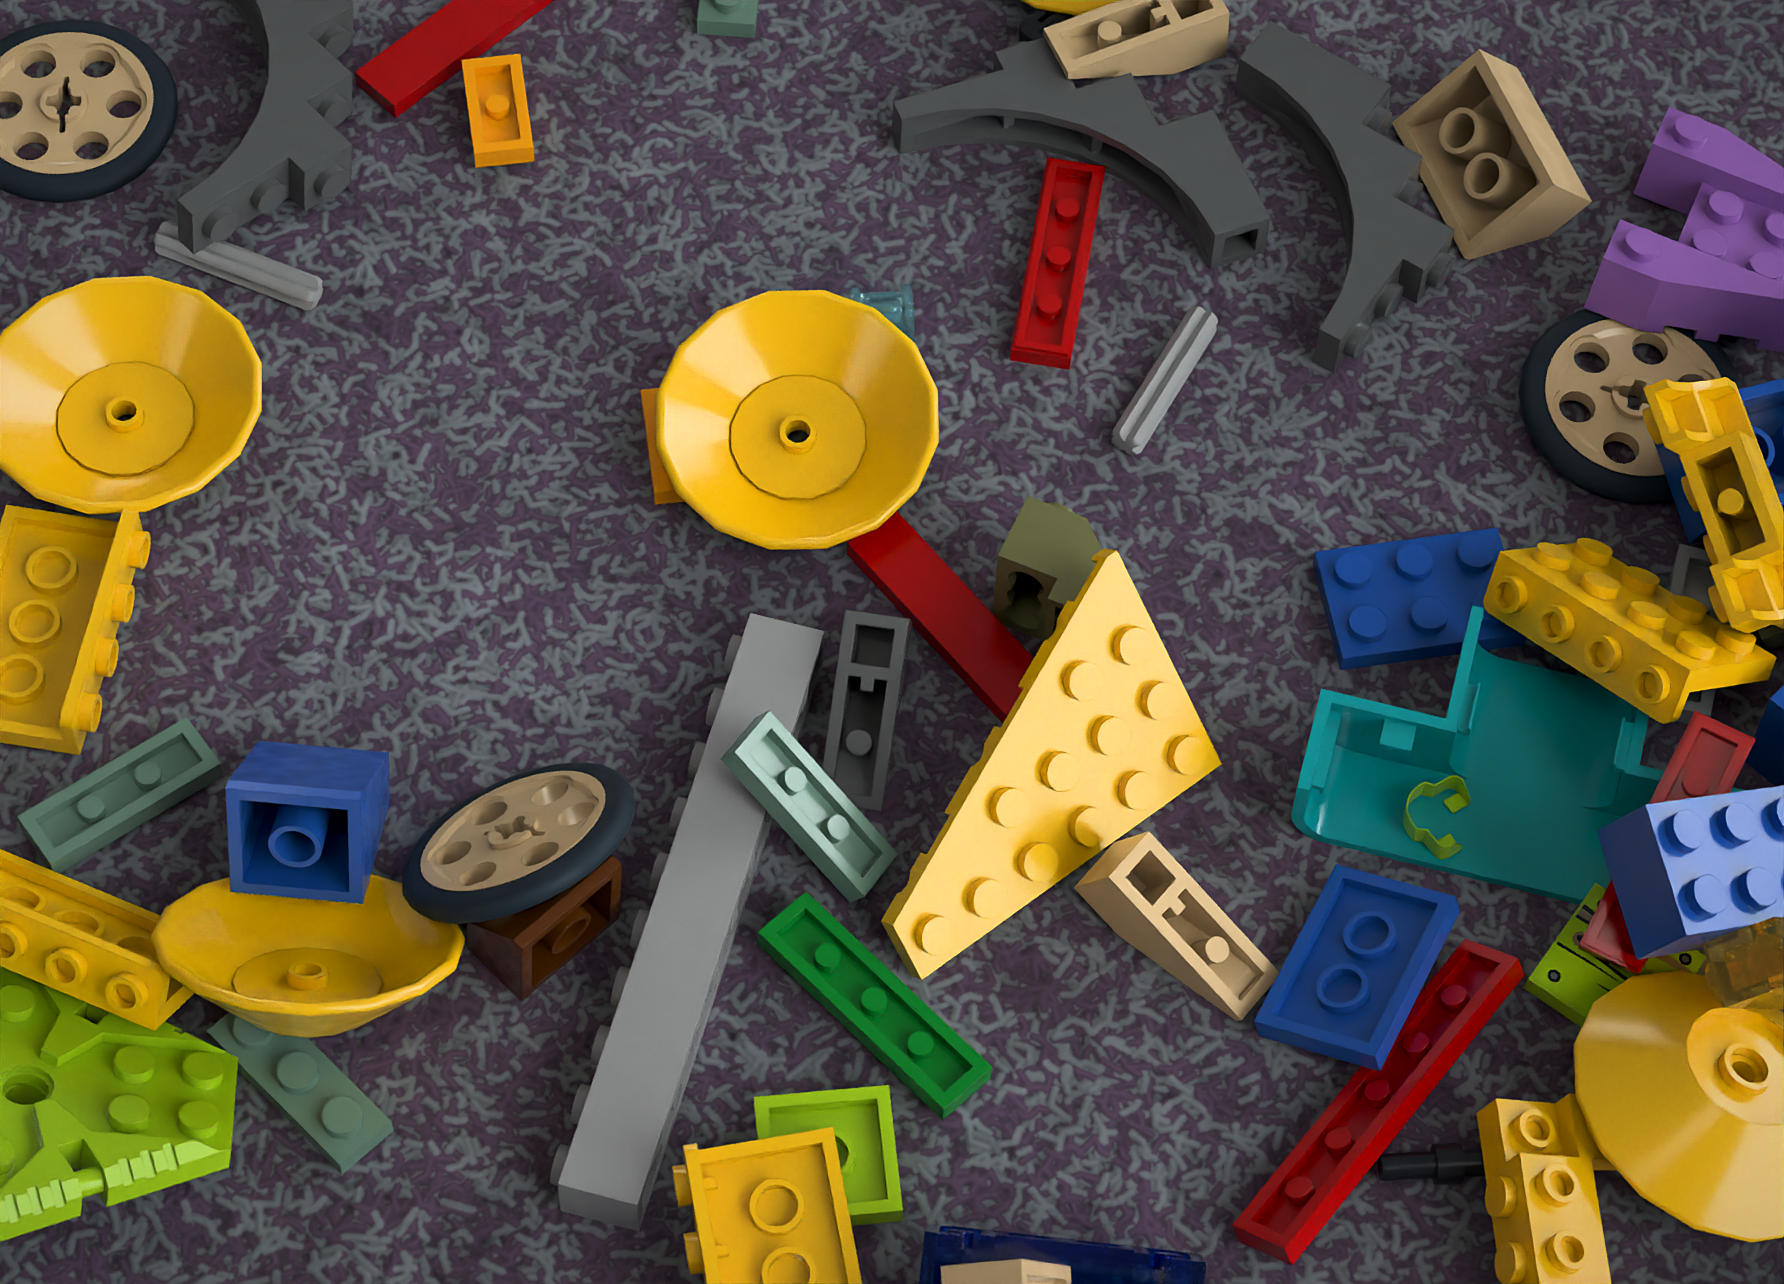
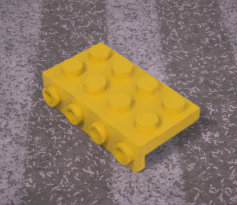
[0,505,151,755]
[1483,538,1777,724]
[0,849,194,1031]
[672,1127,862,1284]

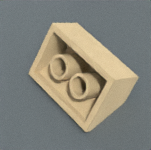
[1392,49,1592,260]

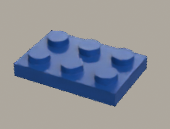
[1312,527,1527,670]
[1254,864,1460,1071]

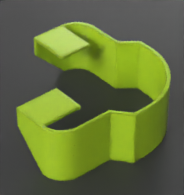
[1403,775,1471,859]

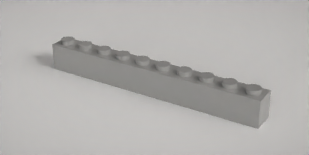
[550,613,825,1231]

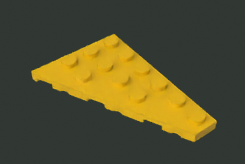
[881,548,1222,980]

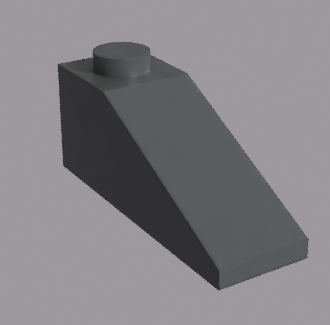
[822,609,913,811]

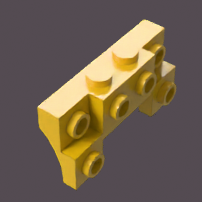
[1642,377,1784,634]
[1476,1093,1617,1284]

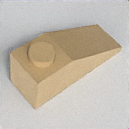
[1043,0,1230,79]
[1074,831,1279,1021]

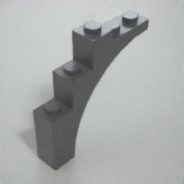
[177,0,353,254]
[1234,20,1455,374]
[892,37,1271,269]

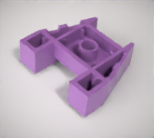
[1583,107,1784,352]

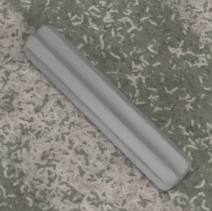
[153,220,323,311]
[1112,306,1218,456]

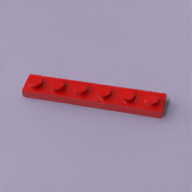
[1232,939,1525,1266]

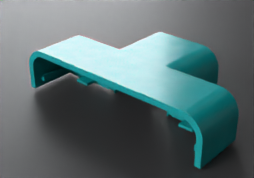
[1291,605,1746,905]

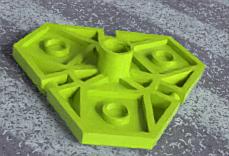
[0,966,238,1242]

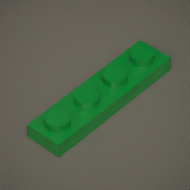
[758,892,992,1120]

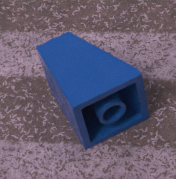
[225,741,390,904]

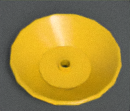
[0,276,262,514]
[655,290,939,550]
[150,874,465,1038]
[1573,970,1784,1243]

